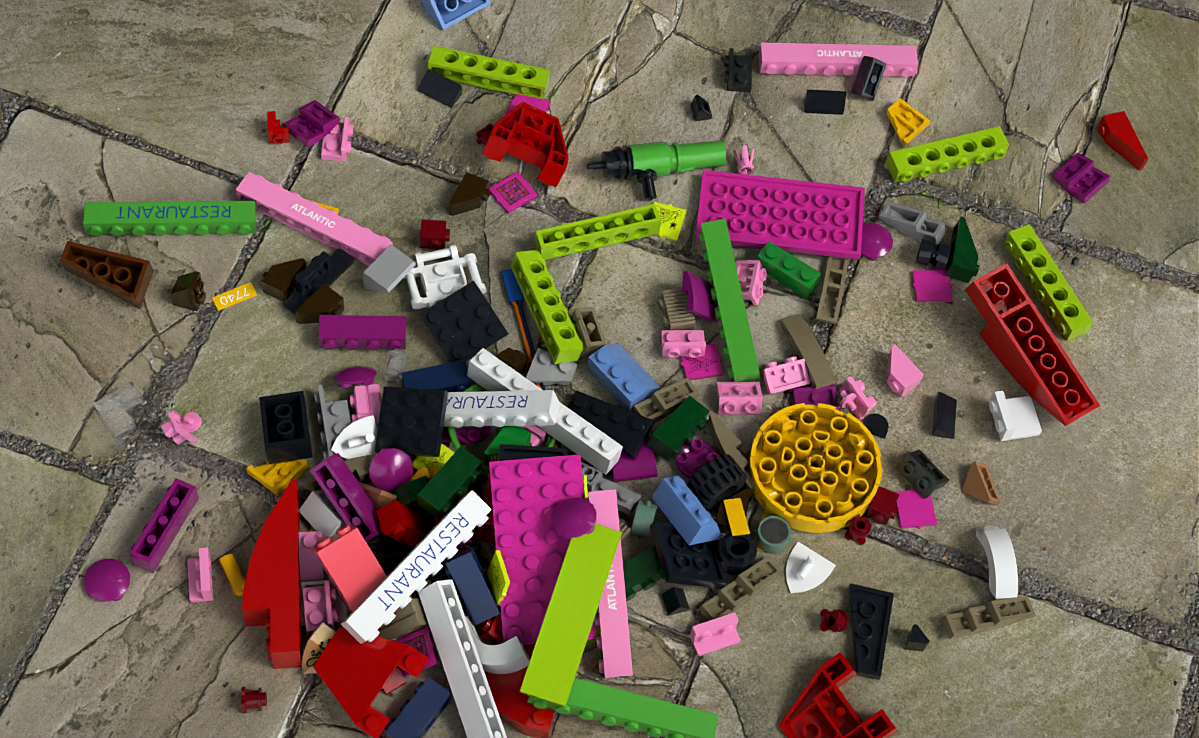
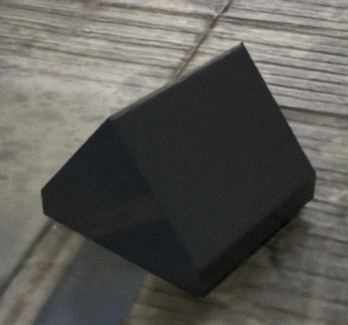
[691,95,712,121]
[661,586,690,616]
[905,624,929,652]

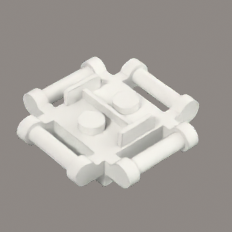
[404,244,486,309]

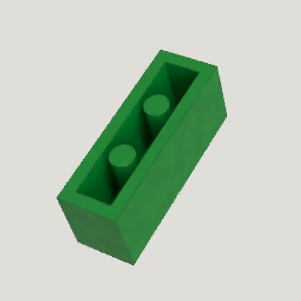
[757,241,821,299]

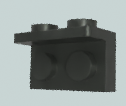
[724,48,752,92]
[896,449,950,498]

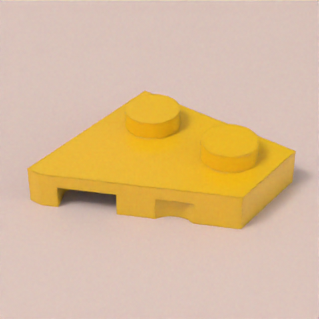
[886,98,930,147]
[246,459,309,496]

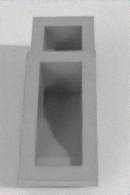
[879,201,946,244]

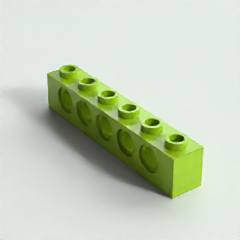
[428,46,550,99]
[886,126,1009,182]
[535,204,661,260]
[1004,224,1093,341]
[510,250,583,364]

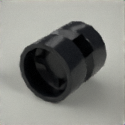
[916,237,951,270]

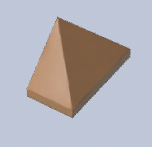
[961,461,1001,505]
[359,482,397,510]

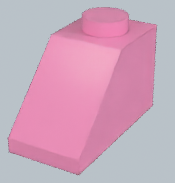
[887,345,924,397]
[299,531,324,582]

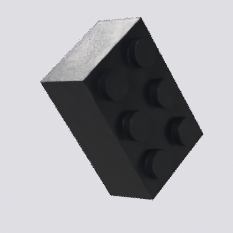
[259,391,313,465]

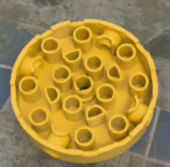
[747,403,882,533]

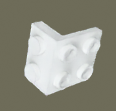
[989,391,1042,441]

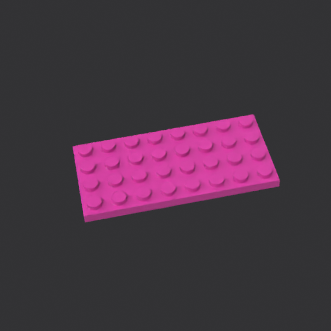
[695,170,865,259]
[489,454,596,645]

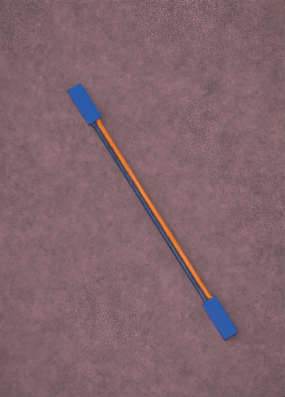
[501,269,562,448]

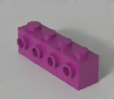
[318,315,407,351]
[310,453,382,543]
[129,478,199,573]

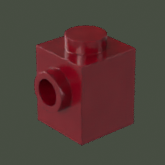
[420,219,450,250]
[866,486,899,525]

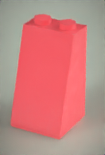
[312,524,387,614]

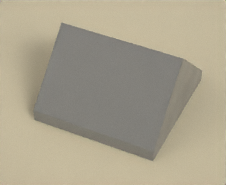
[363,245,416,293]

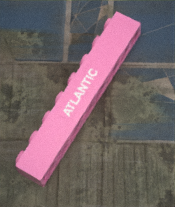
[758,43,918,77]
[235,172,393,266]
[584,489,633,678]

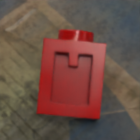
[267,111,289,144]
[479,615,503,644]

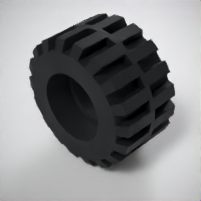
[687,454,747,511]

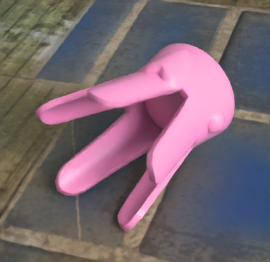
[733,145,754,175]

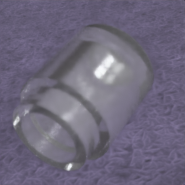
[382,349,408,383]

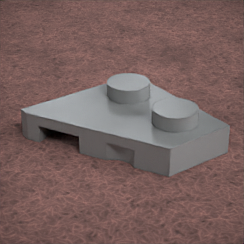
[526,348,578,385]

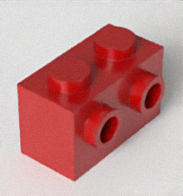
[376,500,427,545]

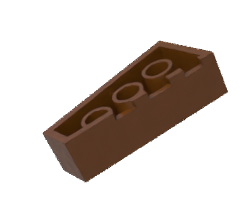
[60,241,154,309]

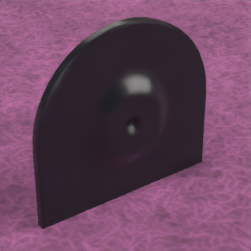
[863,413,889,439]

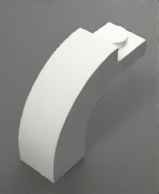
[976,525,1018,599]
[465,616,530,674]

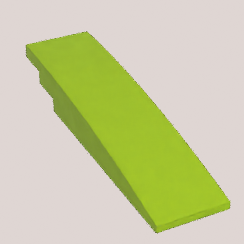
[520,523,622,707]

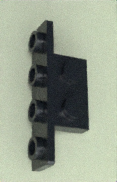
[283,249,354,316]

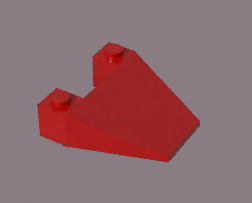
[482,102,569,188]
[313,627,431,738]
[484,644,555,738]
[779,652,898,738]

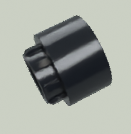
[717,532,757,576]

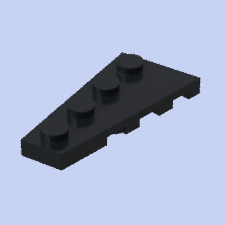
[567,390,654,460]
[848,583,894,680]

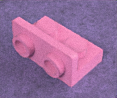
[321,117,354,161]
[735,260,767,306]
[661,330,706,358]
[759,356,810,394]
[716,382,763,415]
[187,547,213,603]
[303,580,338,635]
[690,612,740,656]

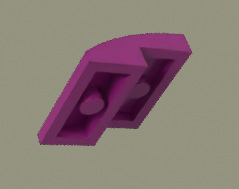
[283,100,340,148]
[1052,153,1110,203]
[681,271,718,323]
[792,385,840,411]
[611,435,658,482]

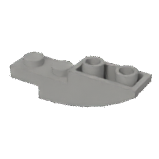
[581,462,641,515]

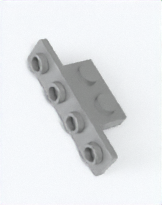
[314,384,351,460]

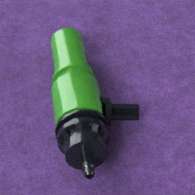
[587,140,726,201]

